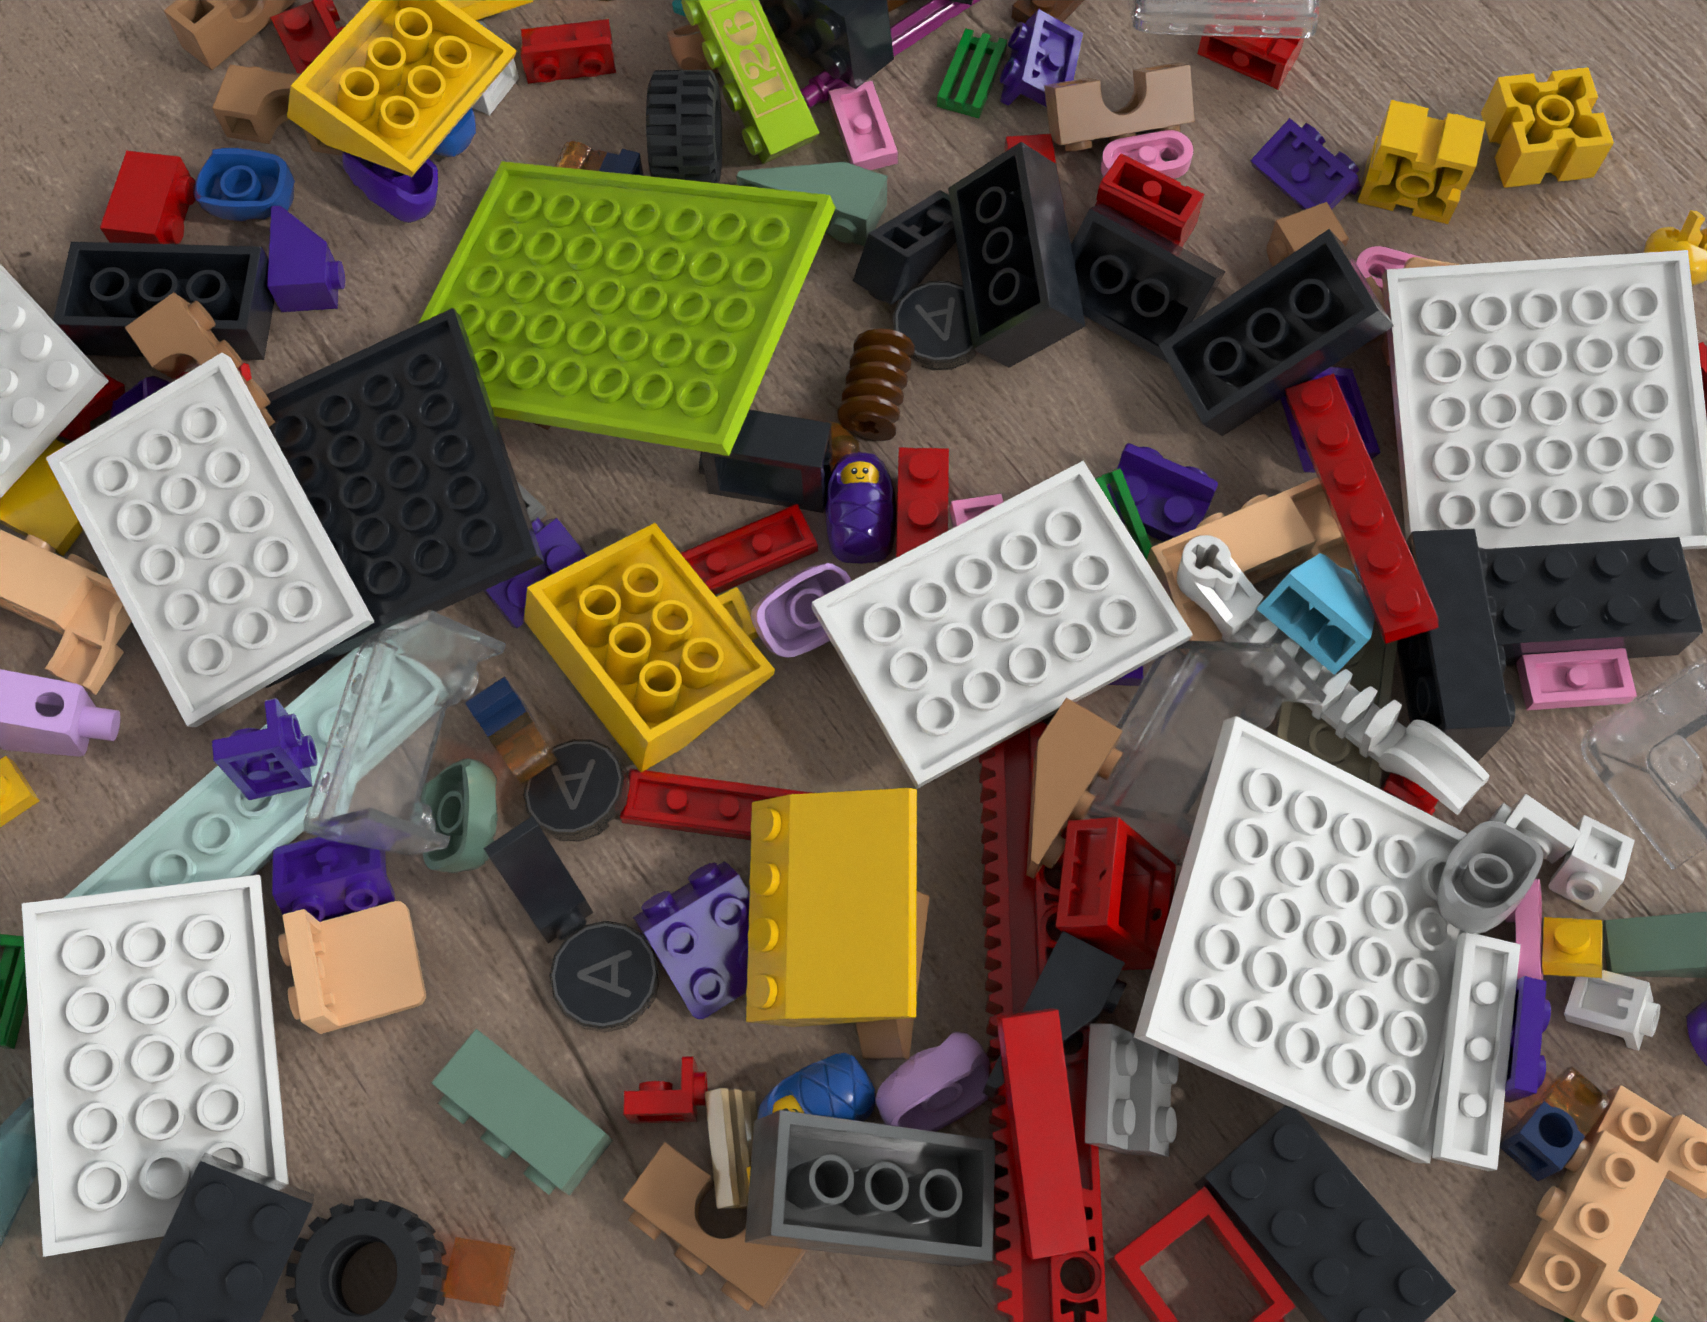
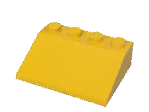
[287,0,517,177]
[524,523,775,772]
[746,788,917,1027]

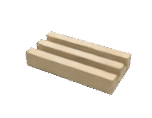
[705,1088,757,1209]

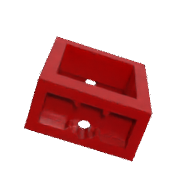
[1056,817,1176,970]
[1107,1186,1296,1322]

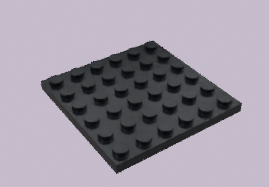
[265,308,545,688]

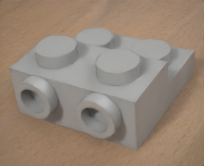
[1085,1024,1179,1157]

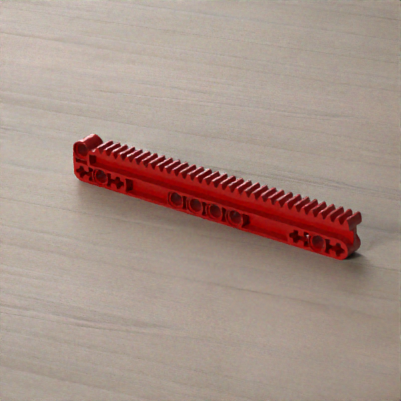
[978,702,1107,1322]

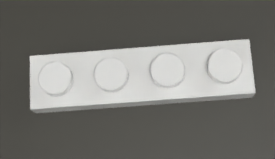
[1432,932,1521,1171]

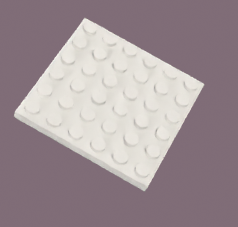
[1382,250,1707,550]
[1134,716,1481,1163]

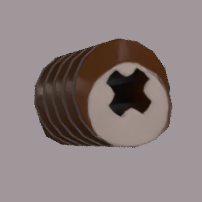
[837,328,915,441]

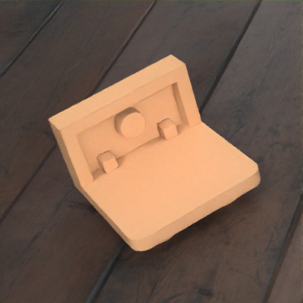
[278,901,426,1034]

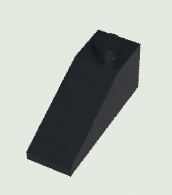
[853,190,956,305]
[483,816,593,943]
[982,931,1127,1098]

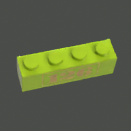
[681,0,820,164]

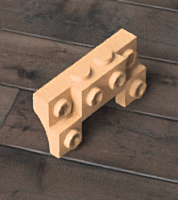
[1147,477,1360,653]
[0,529,132,695]
[1508,1085,1707,1322]

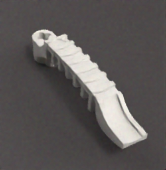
[1176,535,1490,815]

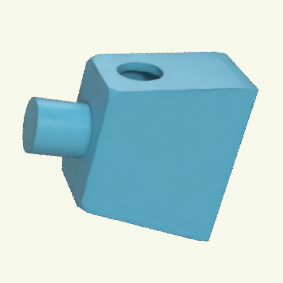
[1257,553,1375,675]

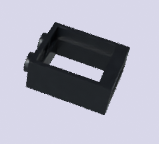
[695,409,833,513]

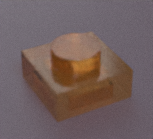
[442,1237,516,1308]

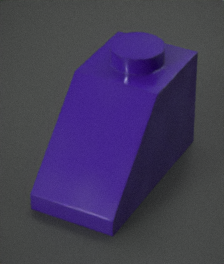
[267,206,345,312]

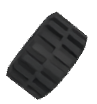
[646,70,722,183]
[285,1198,449,1322]

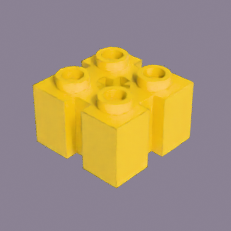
[1481,67,1614,188]
[1357,100,1486,224]

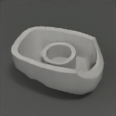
[1437,821,1543,934]

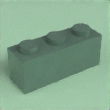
[431,1029,613,1196]

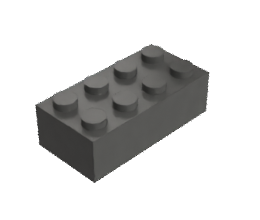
[745,1110,995,1267]

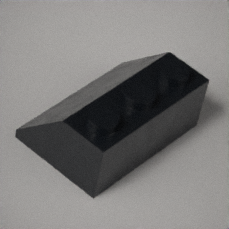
[1071,203,1226,364]

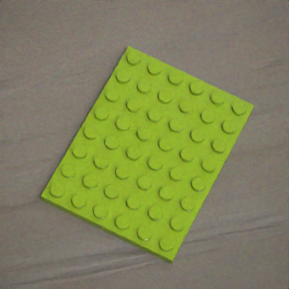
[418,161,836,456]

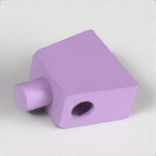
[0,669,120,757]

